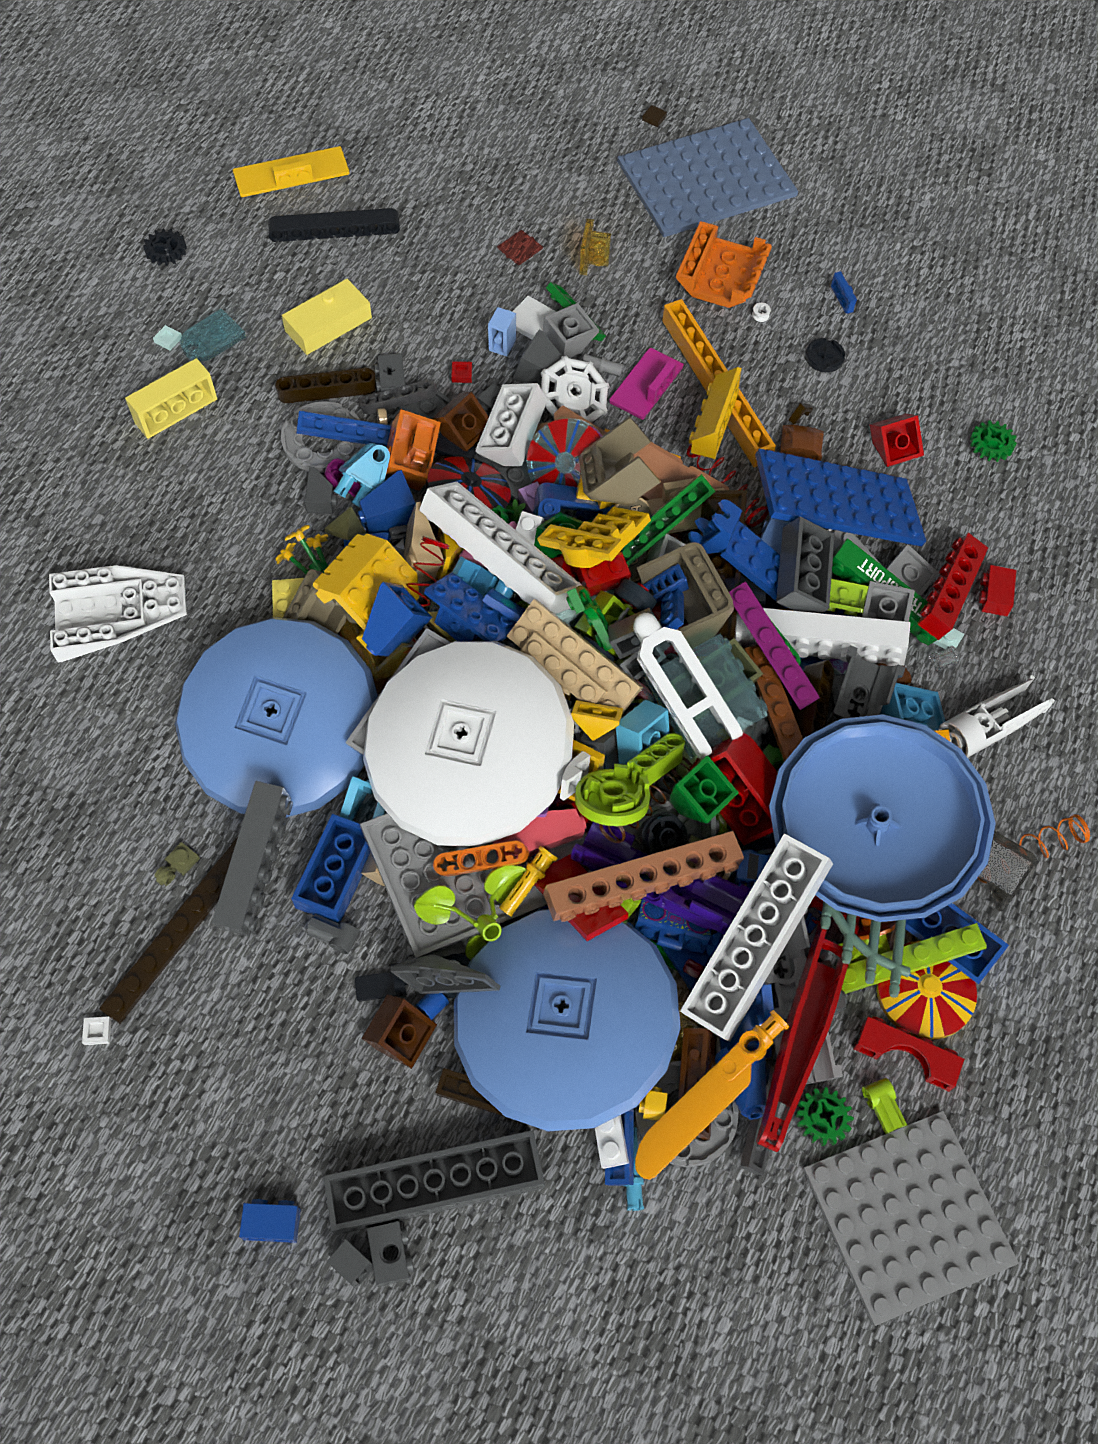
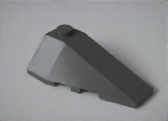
[391,953,501,994]

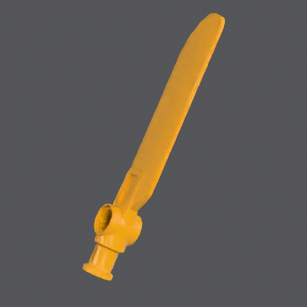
[635,1010,789,1180]

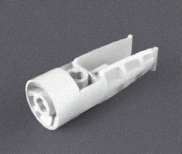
[939,675,1055,758]

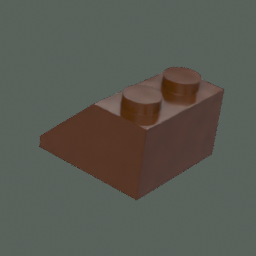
[432,392,489,451]
[361,995,437,1069]

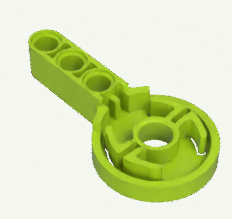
[575,733,685,826]

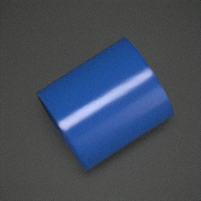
[416,993,449,1020]

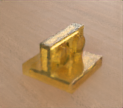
[579,219,611,275]

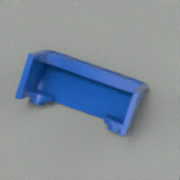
[533,483,615,521]

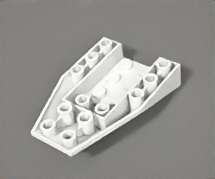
[49,565,187,662]

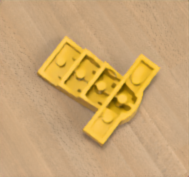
[537,507,651,568]

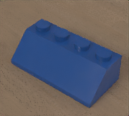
[905,903,1009,984]

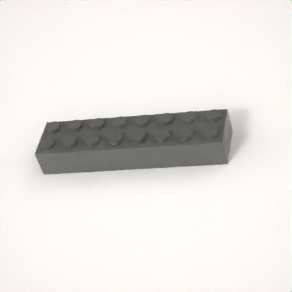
[324,1130,545,1235]

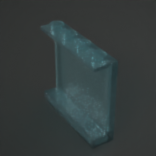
[644,633,768,759]

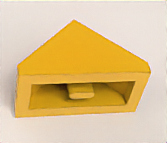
[571,700,623,741]

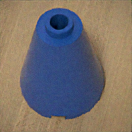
[715,1042,767,1120]

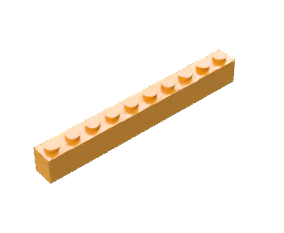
[662,299,776,467]

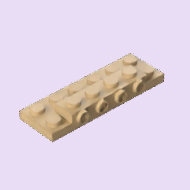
[507,599,643,713]

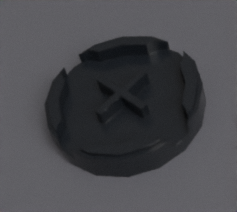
[805,338,845,373]

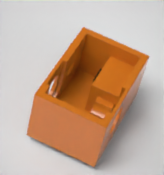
[385,409,441,491]

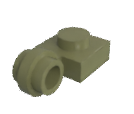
[154,842,200,886]

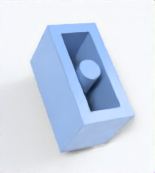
[488,307,516,356]

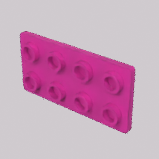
[609,348,684,420]

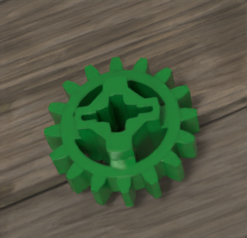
[970,420,1017,462]
[795,1087,854,1146]

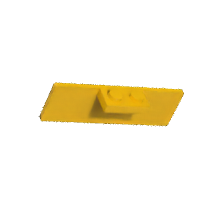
[233,146,350,197]

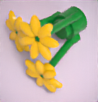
[275,525,328,574]

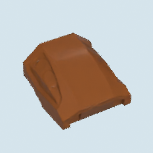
[780,425,824,461]

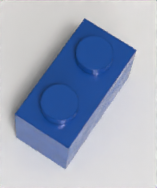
[239,1199,301,1243]

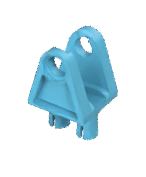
[334,443,390,507]
[340,777,387,821]

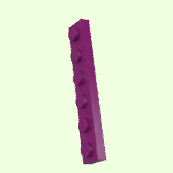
[729,581,820,710]

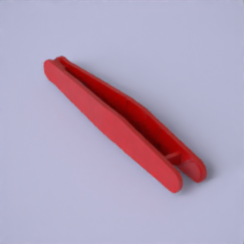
[756,917,859,1152]

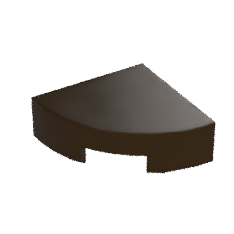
[789,403,813,424]

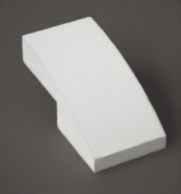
[560,751,590,800]

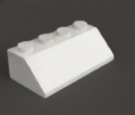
[475,383,548,466]

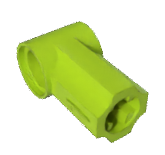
[862,1078,907,1134]

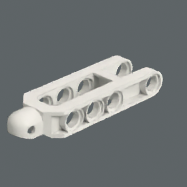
[633,613,743,760]

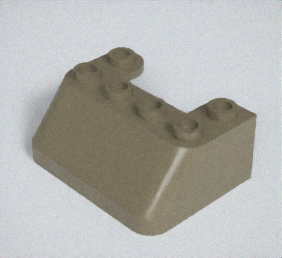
[637,542,734,649]
[283,569,357,635]

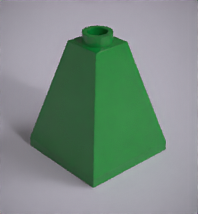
[669,755,739,823]

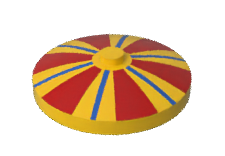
[876,941,977,1040]

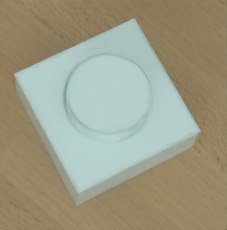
[934,628,964,653]

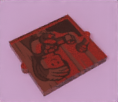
[497,230,543,266]

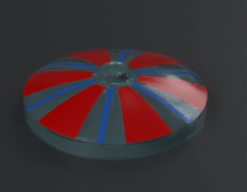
[527,418,602,487]

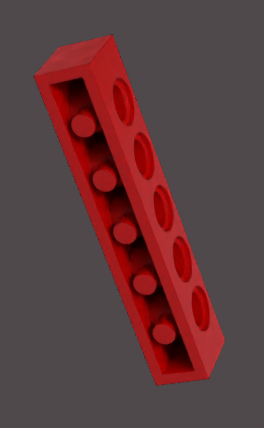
[918,532,988,640]

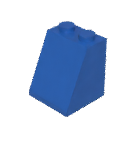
[357,470,416,534]
[362,582,432,657]

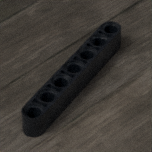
[268,208,400,242]

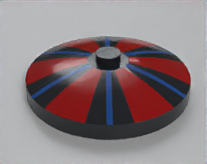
[426,457,511,509]

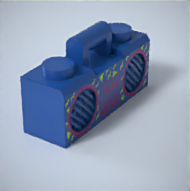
[633,899,711,954]

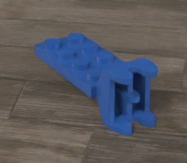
[688,499,788,609]

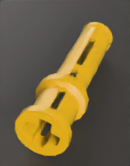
[499,845,558,917]

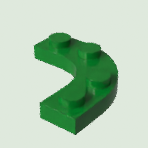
[566,585,613,651]

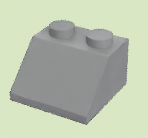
[543,303,599,358]
[862,581,915,622]

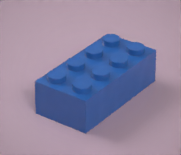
[291,814,370,924]

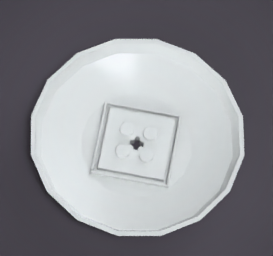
[363,641,574,847]

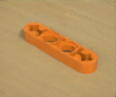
[433,841,529,877]

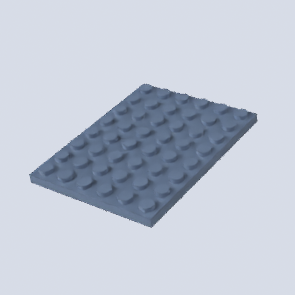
[617,118,798,237]

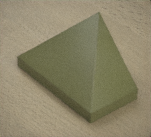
[325,507,366,540]

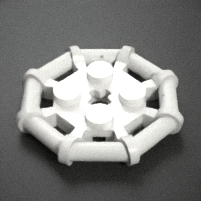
[541,356,610,423]

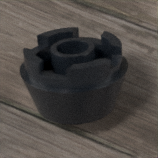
[639,812,687,855]

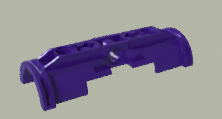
[571,822,751,935]

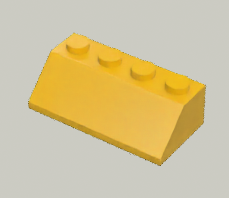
[689,367,742,459]

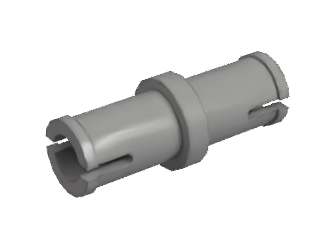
[583,354,623,377]

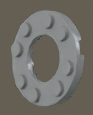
[281,401,363,473]
[635,1061,739,1167]

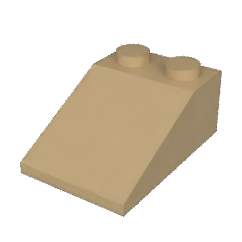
[404,502,444,583]

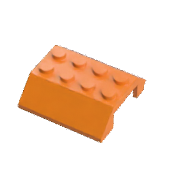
[676,221,772,308]

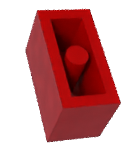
[979,565,1017,616]

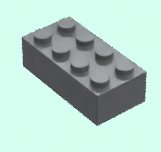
[776,516,834,613]

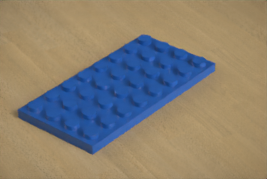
[755,448,926,547]

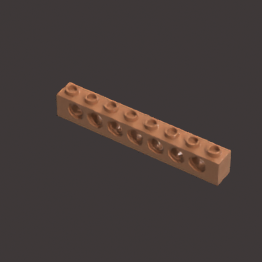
[543,831,744,922]

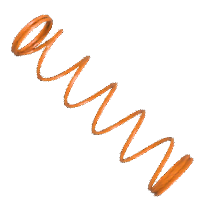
[977,814,1090,883]

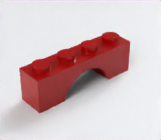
[854,1016,965,1092]

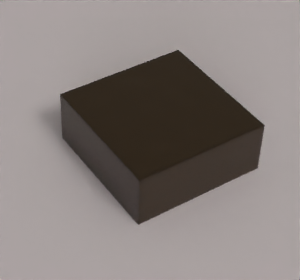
[642,105,667,127]

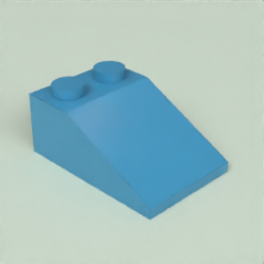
[880,683,945,731]

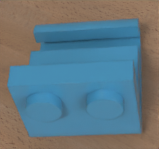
[452,556,515,599]

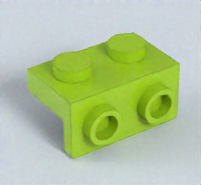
[827,578,869,616]

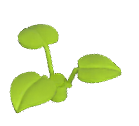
[414,865,527,960]

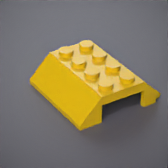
[313,533,419,654]

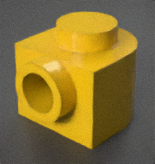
[639,1087,668,1121]

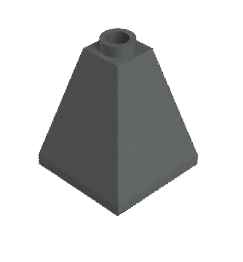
[512,329,573,387]

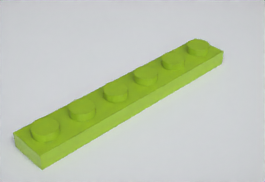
[841,923,987,994]

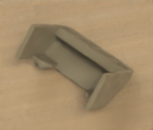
[579,416,660,505]

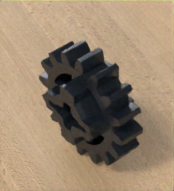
[143,228,187,266]

